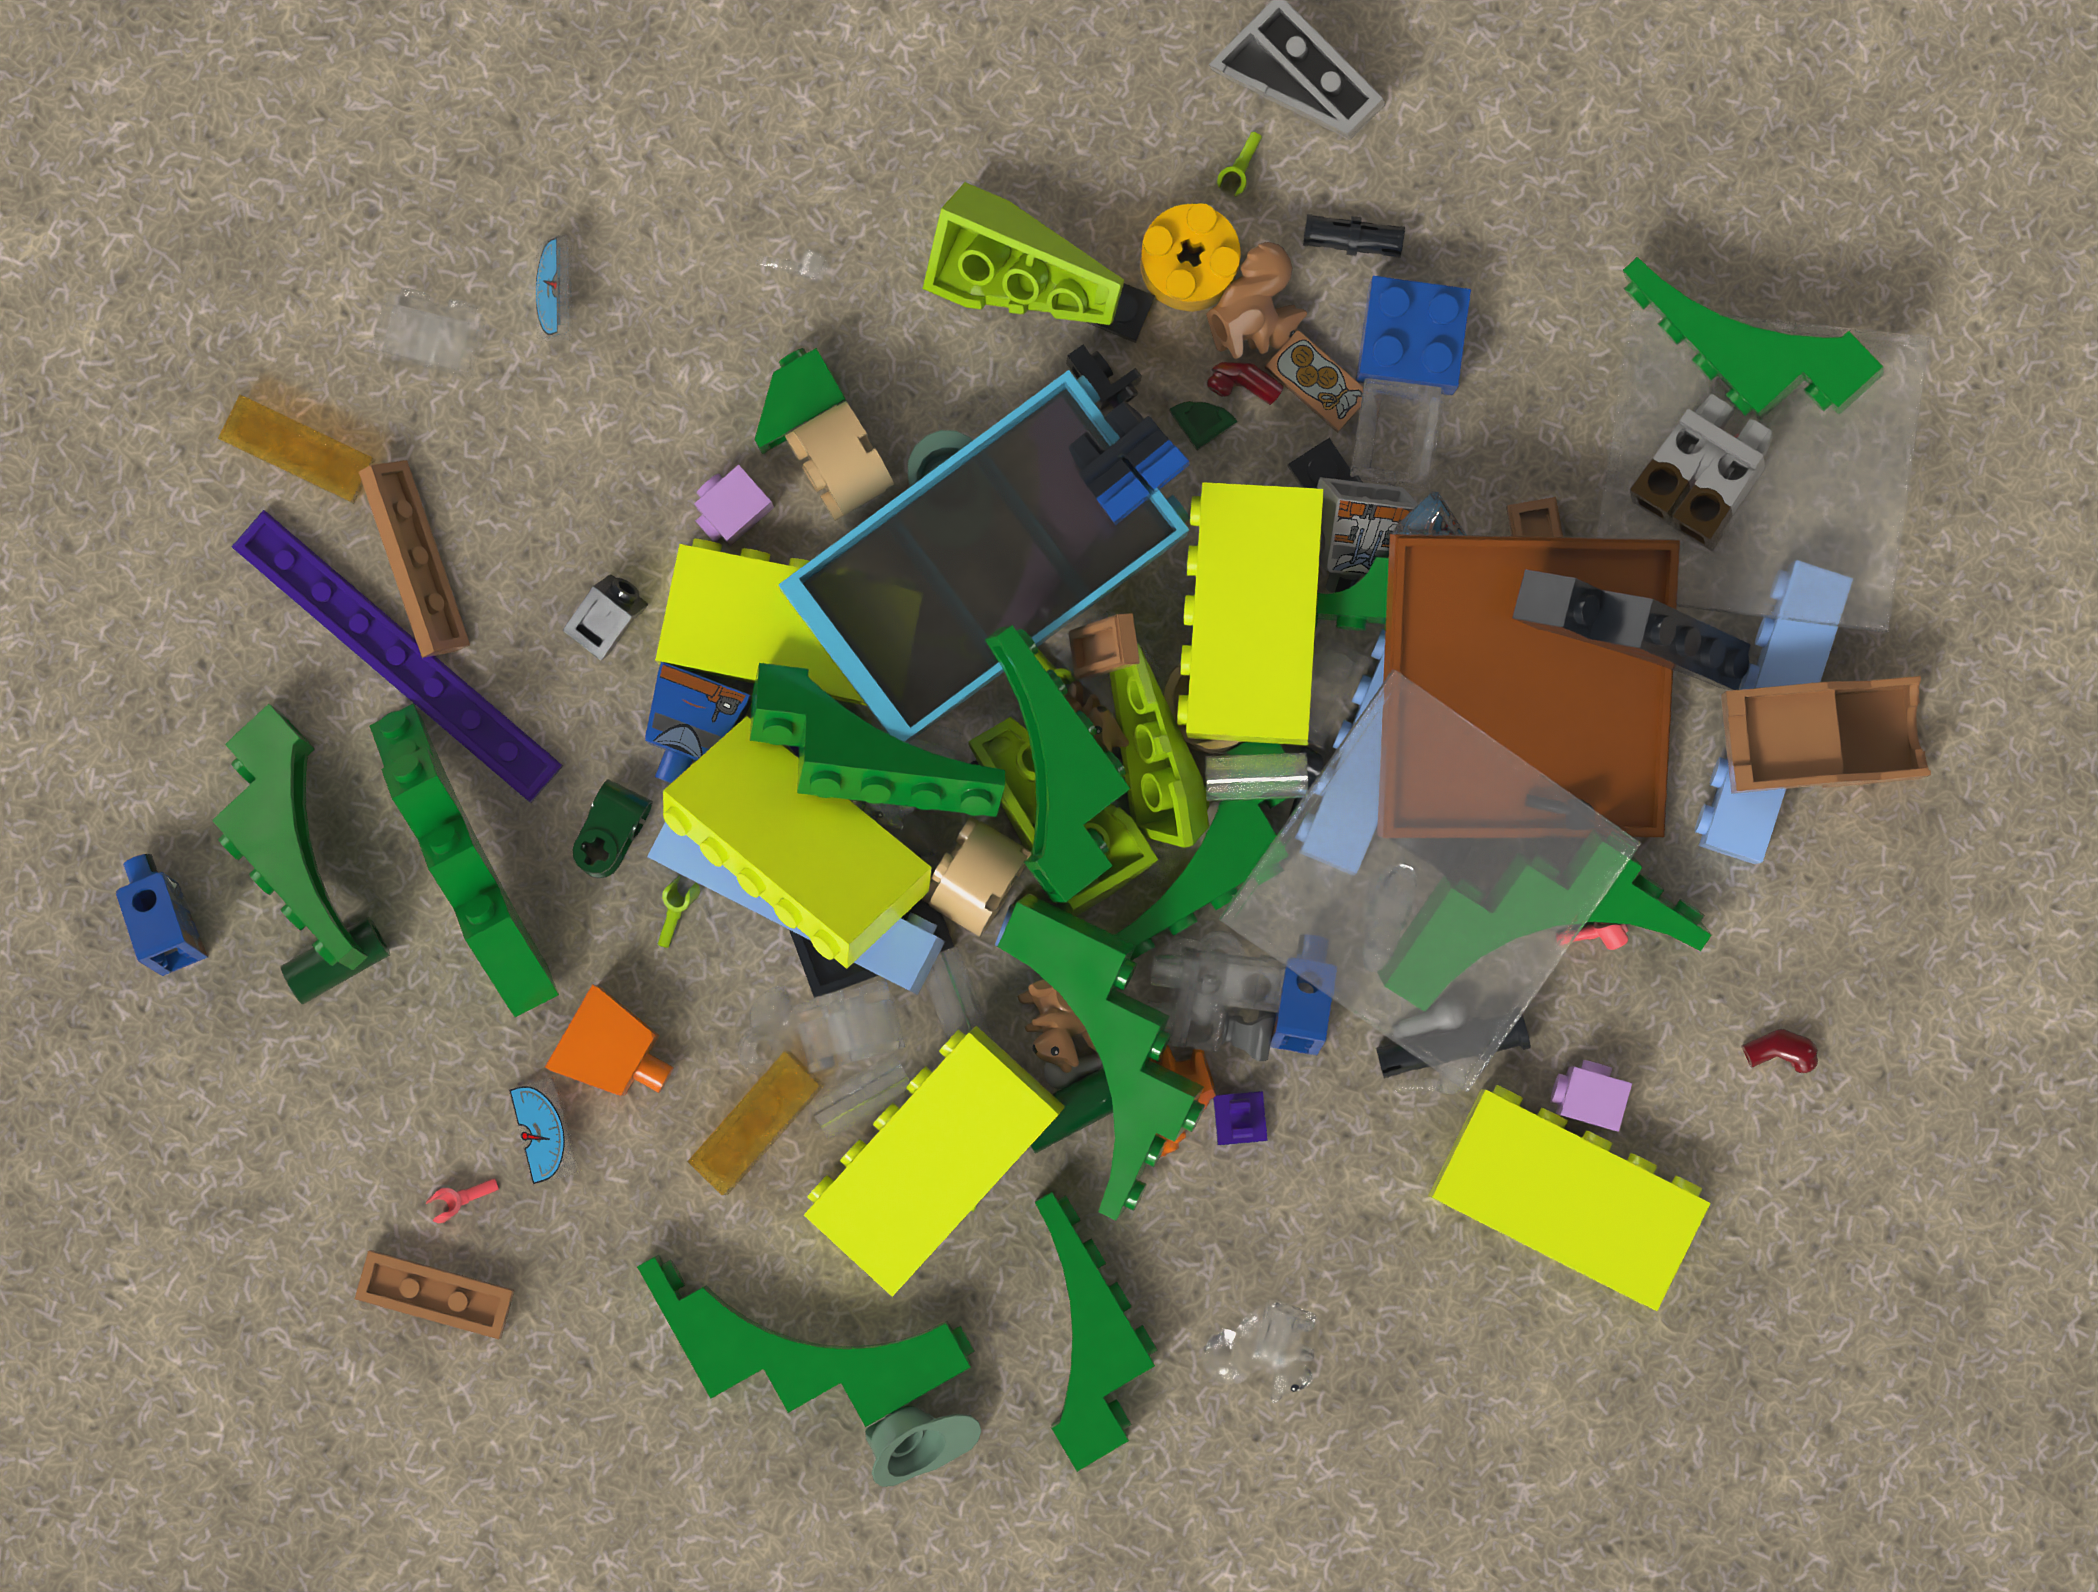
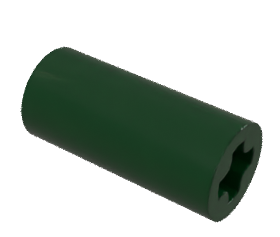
[280,917,390,1005]
[1030,1068,1113,1154]

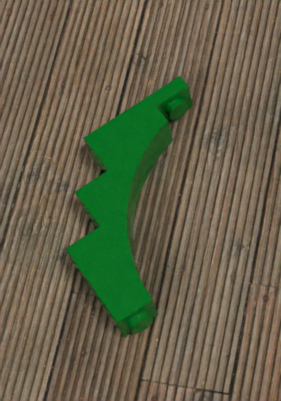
[637,1255,975,1427]

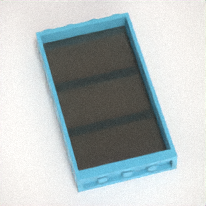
[779,370,1190,743]

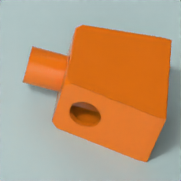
[545,984,674,1096]

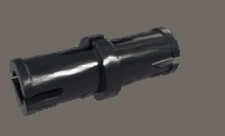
[1303,214,1405,258]

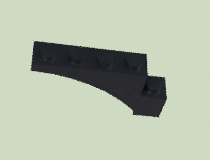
[1512,569,1751,691]

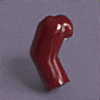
[1207,362,1283,405]
[1741,1029,1818,1073]

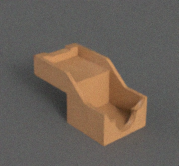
[1721,676,1931,794]

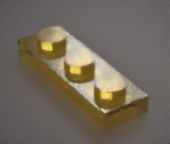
[218,394,376,504]
[687,1051,825,1196]

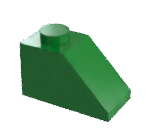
[754,348,846,454]

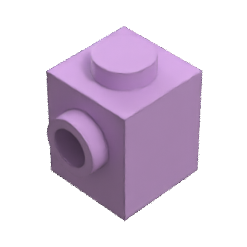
[694,465,774,546]
[1550,1060,1632,1132]

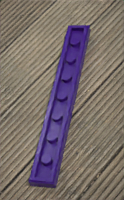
[231,510,563,803]

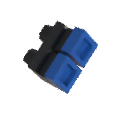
[1068,401,1190,526]

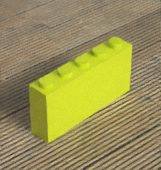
[1177,482,1323,745]
[655,539,924,706]
[663,716,932,969]
[804,1026,1065,1297]
[1428,1085,1711,1311]

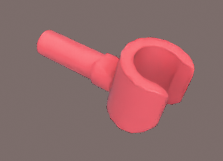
[1555,922,1628,950]
[426,1179,499,1223]

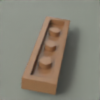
[359,460,470,658]

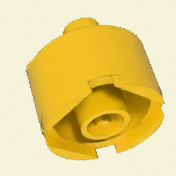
[1140,203,1241,312]

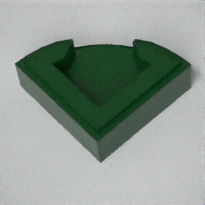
[1169,401,1238,451]

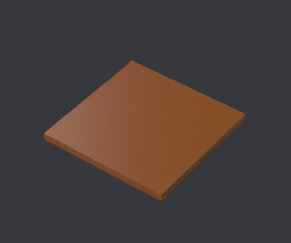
[1377,534,1680,838]

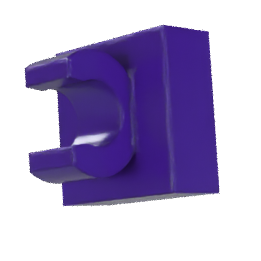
[1213,1091,1268,1145]

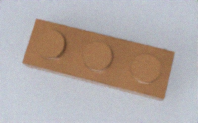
[354,1250,515,1339]

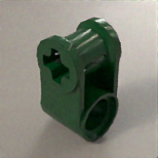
[572,779,653,879]

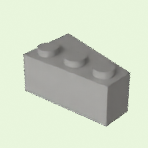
[1209,0,1385,140]

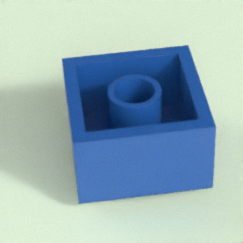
[1356,276,1471,395]

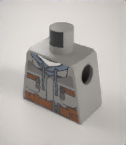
[1317,477,1422,593]

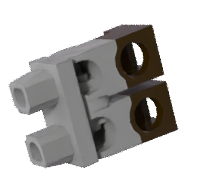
[1629,394,1773,552]

